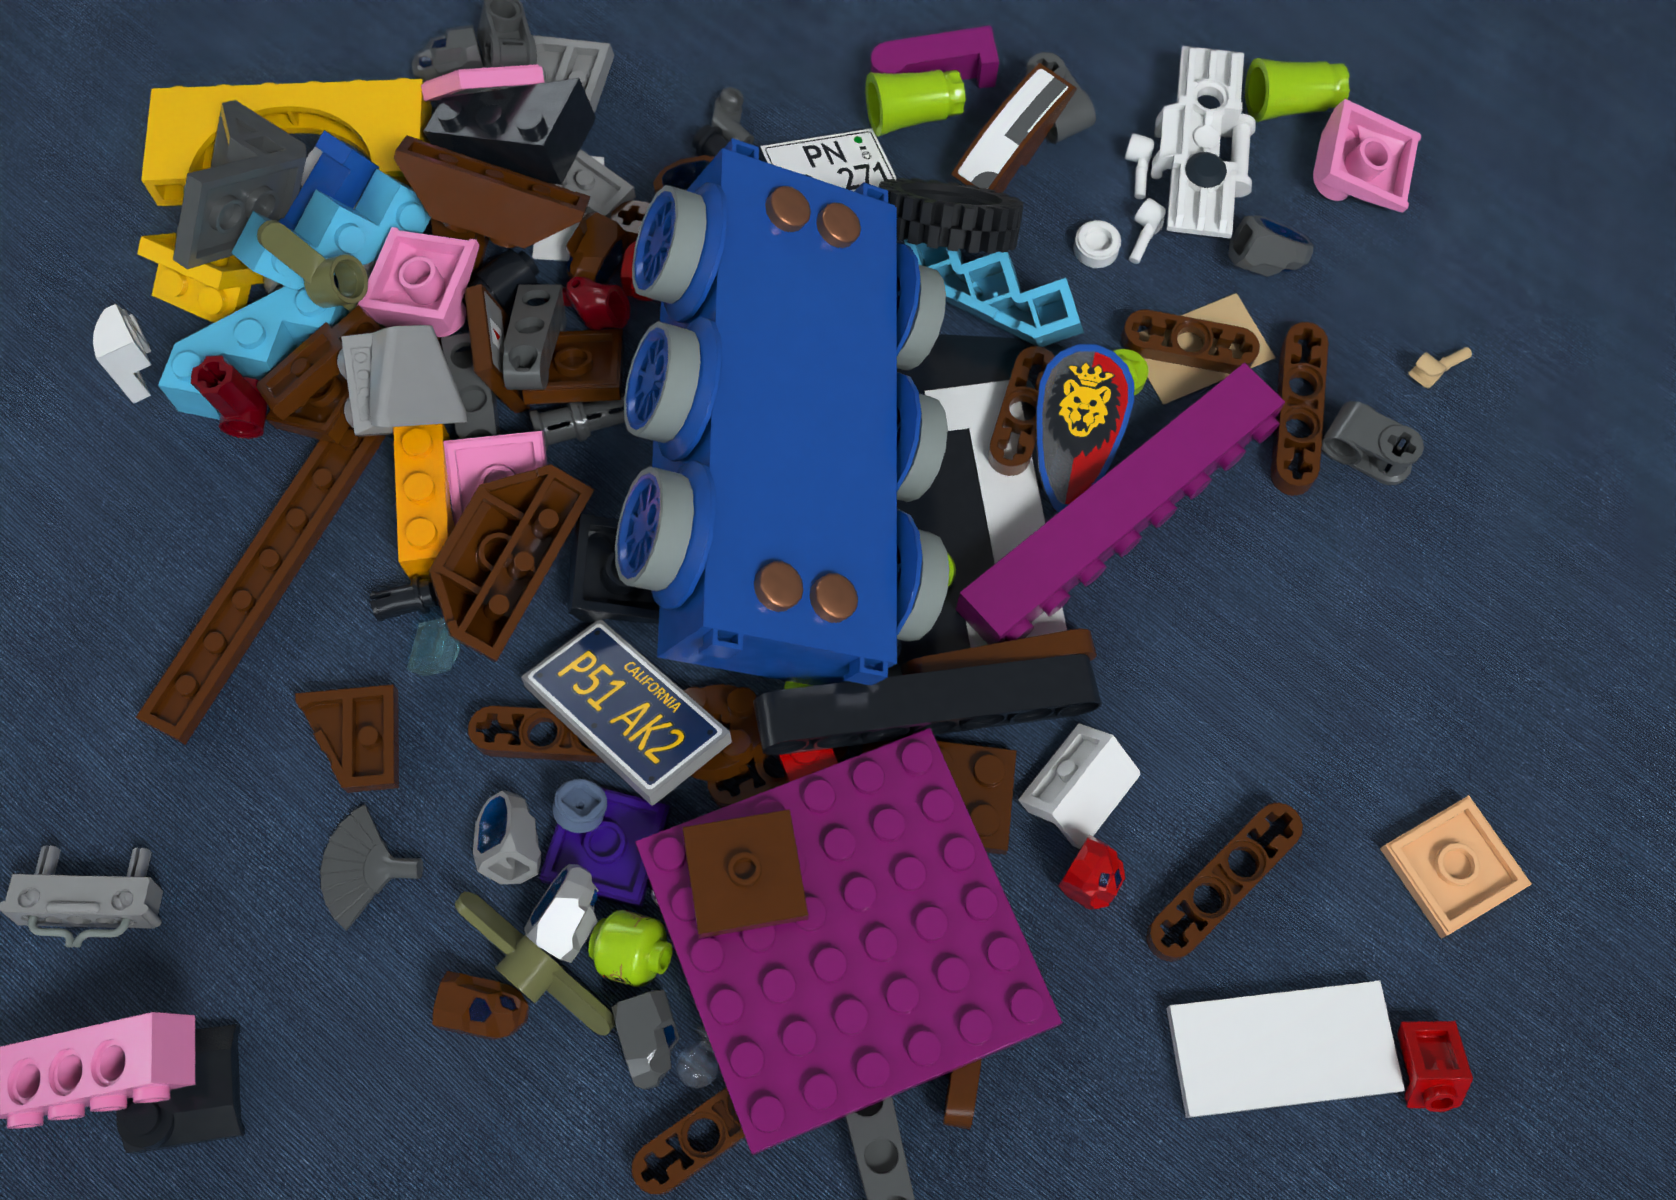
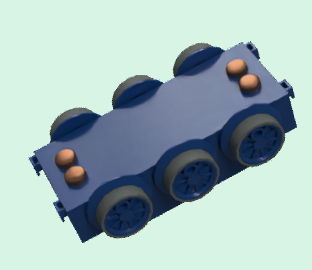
[615,138,950,686]

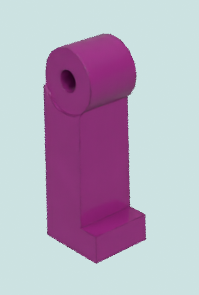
[870,25,999,89]

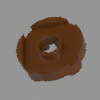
[683,684,763,781]

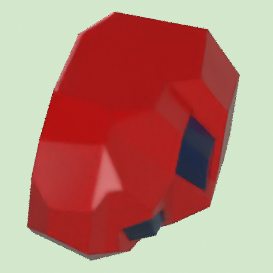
[1058,835,1125,910]

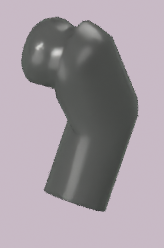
[711,87,754,144]

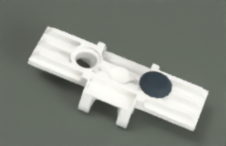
[1151,46,1256,239]

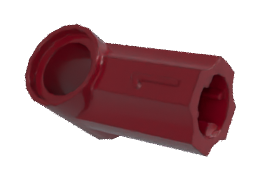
[191,355,267,439]

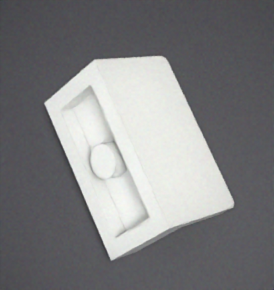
[1018,723,1140,849]

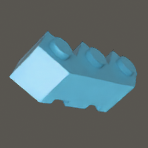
[231,168,431,290]
[904,239,1084,347]
[158,286,350,420]

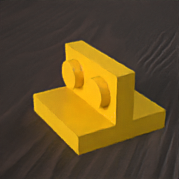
[137,233,264,323]

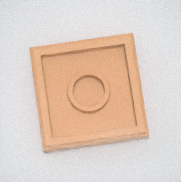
[1380,795,1532,939]

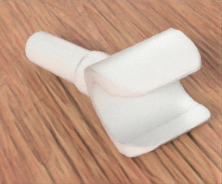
[1125,134,1154,199]
[1129,198,1166,264]

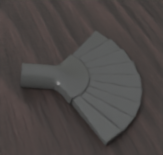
[320,804,424,931]

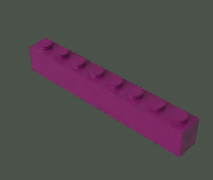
[956,362,1285,645]

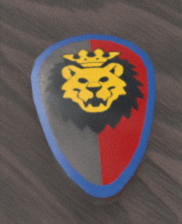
[1036,344,1134,513]

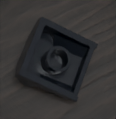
[567,514,660,624]
[116,1024,245,1154]

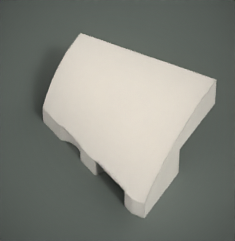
[93,304,151,404]

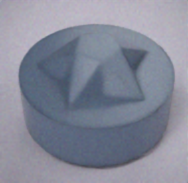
[552,779,607,833]

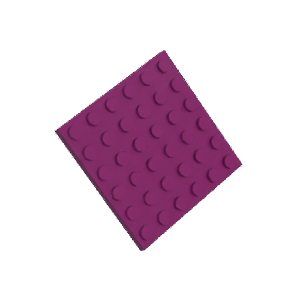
[635,728,1063,1156]

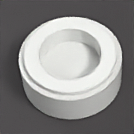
[1073,220,1121,268]

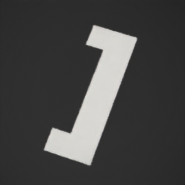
[924,380,1067,648]

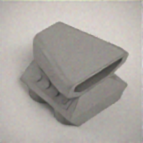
[337,325,468,437]

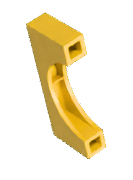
[141,78,432,206]

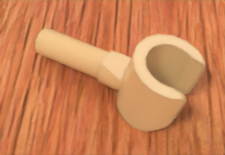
[1408,347,1472,388]

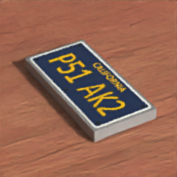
[521,620,732,806]

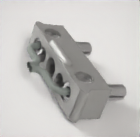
[0,845,163,948]

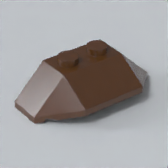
[394,135,591,248]
[428,464,594,662]

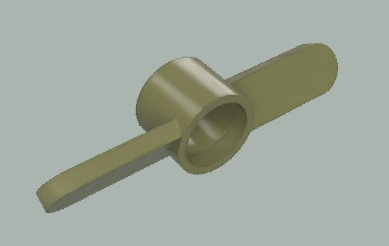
[257,220,386,329]
[455,892,615,1036]

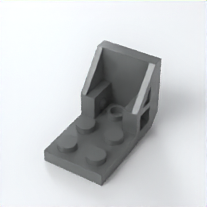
[173,100,307,269]

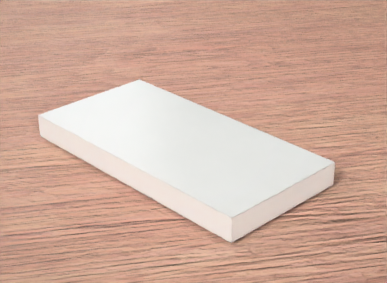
[1166,981,1405,1118]

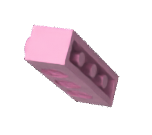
[0,1012,195,1129]

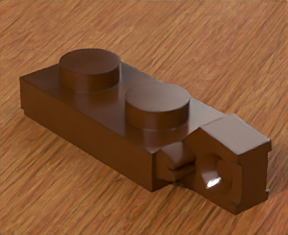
[256,305,381,421]

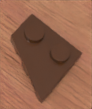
[295,685,399,793]

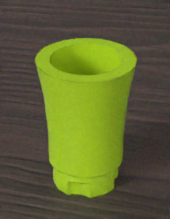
[1245,58,1350,123]
[866,70,966,137]

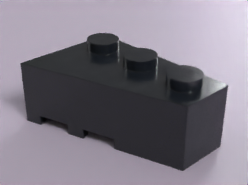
[424,78,596,185]

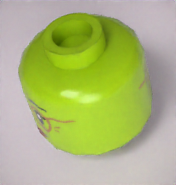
[588,910,673,987]

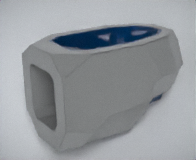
[473,791,541,885]
[524,864,598,963]

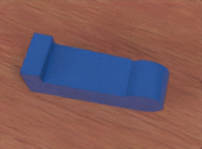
[279,130,379,231]

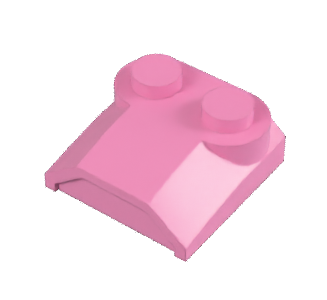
[1313,99,1421,213]
[357,227,480,337]

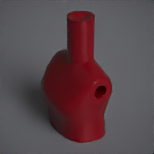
[544,276,631,330]

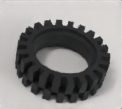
[879,178,1024,253]

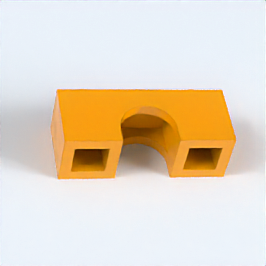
[393,424,455,582]

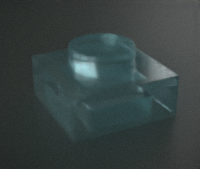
[406,618,460,676]

